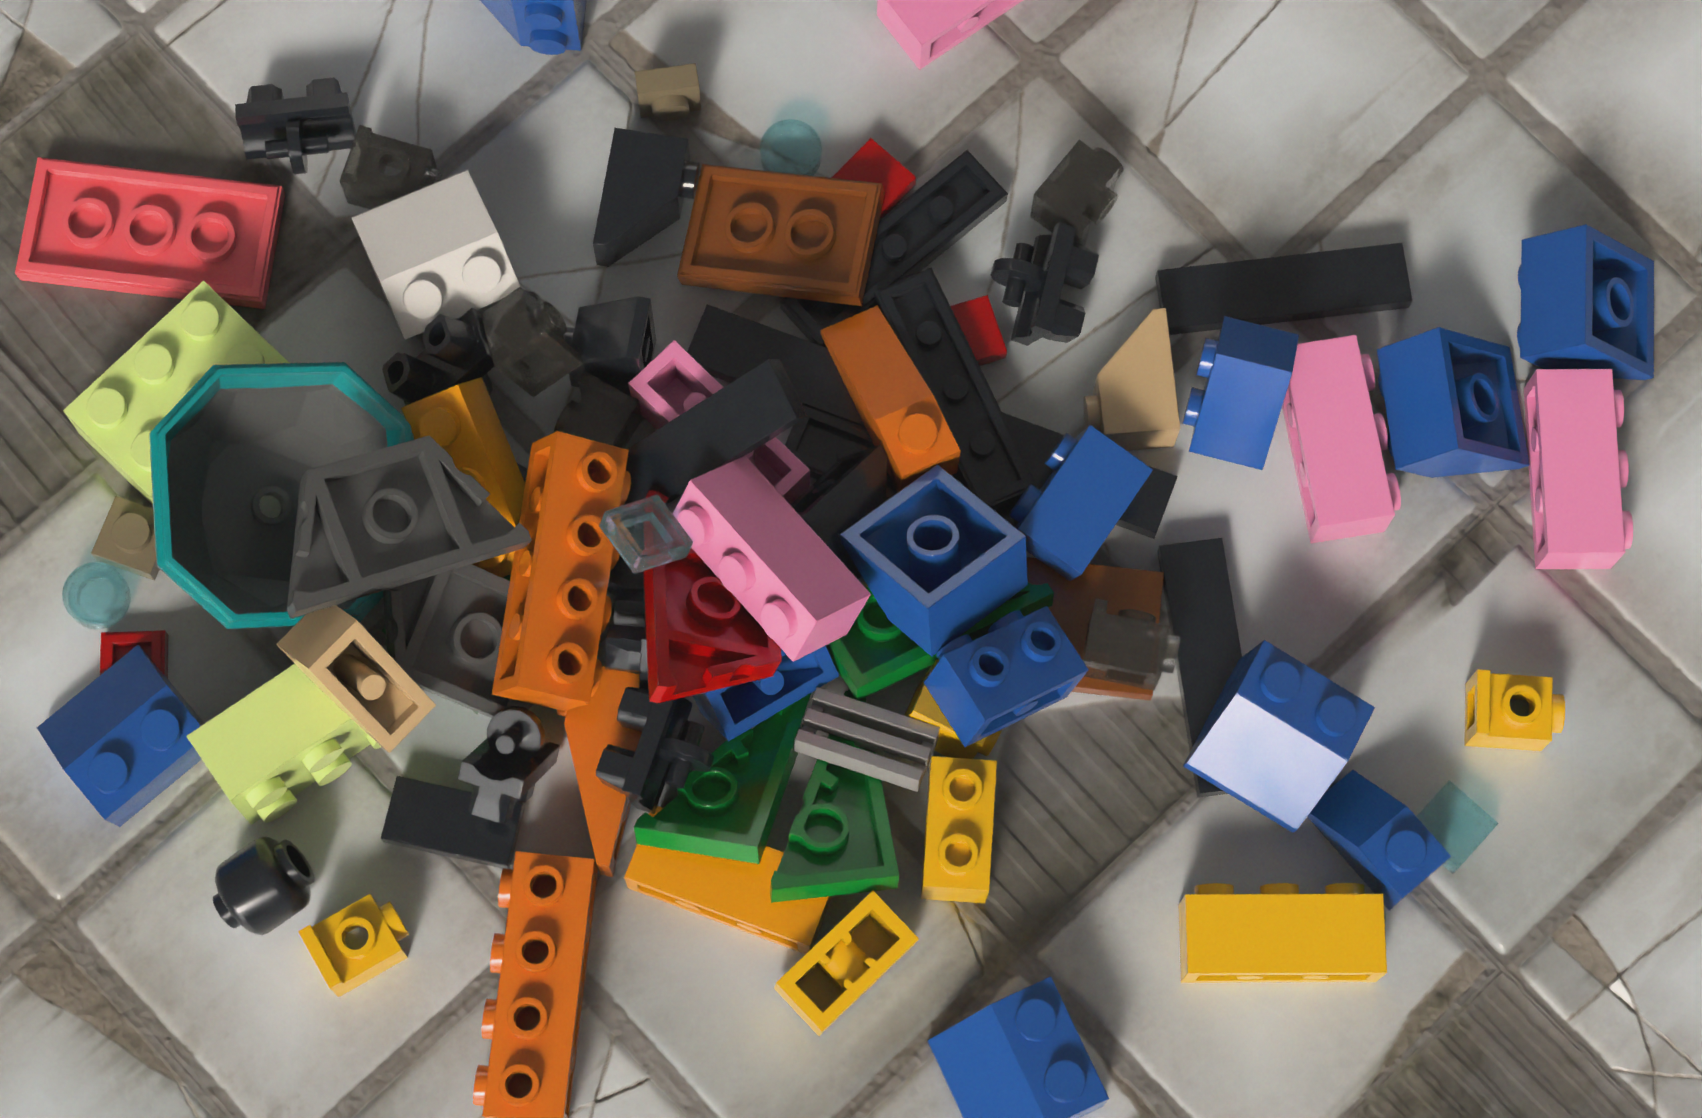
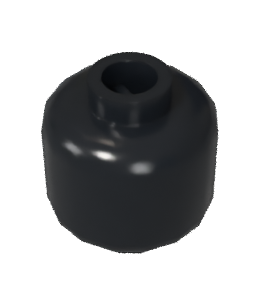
[213,837,315,935]

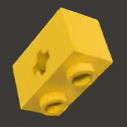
[920,756,997,904]
[774,891,919,1036]

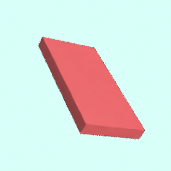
[15,157,285,309]

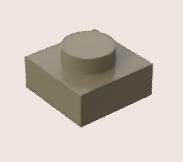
[634,63,701,121]
[91,496,160,581]

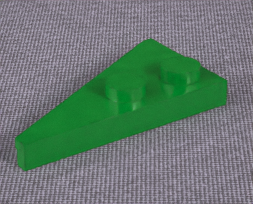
[826,582,1054,701]
[770,689,899,903]
[634,690,816,864]

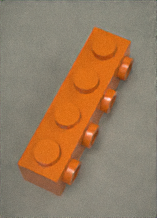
[492,431,631,711]
[473,851,598,1118]

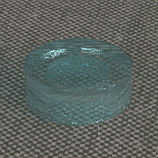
[760,119,822,176]
[62,562,131,630]

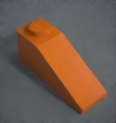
[820,305,961,493]
[557,666,642,877]

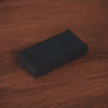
[381,776,525,869]

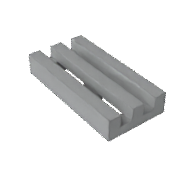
[794,687,940,792]

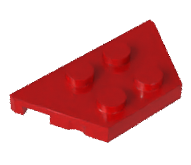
[641,490,782,703]

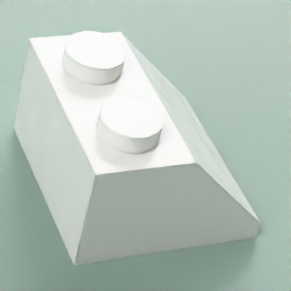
[351,170,522,340]

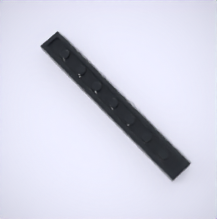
[687,304,1178,539]

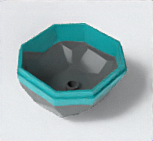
[149,362,414,629]

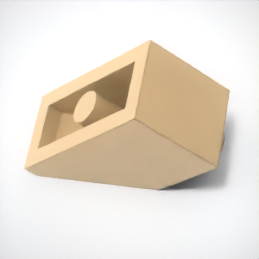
[1083,308,1180,451]
[276,605,436,753]

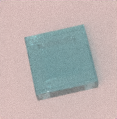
[599,495,693,574]
[1416,780,1499,874]

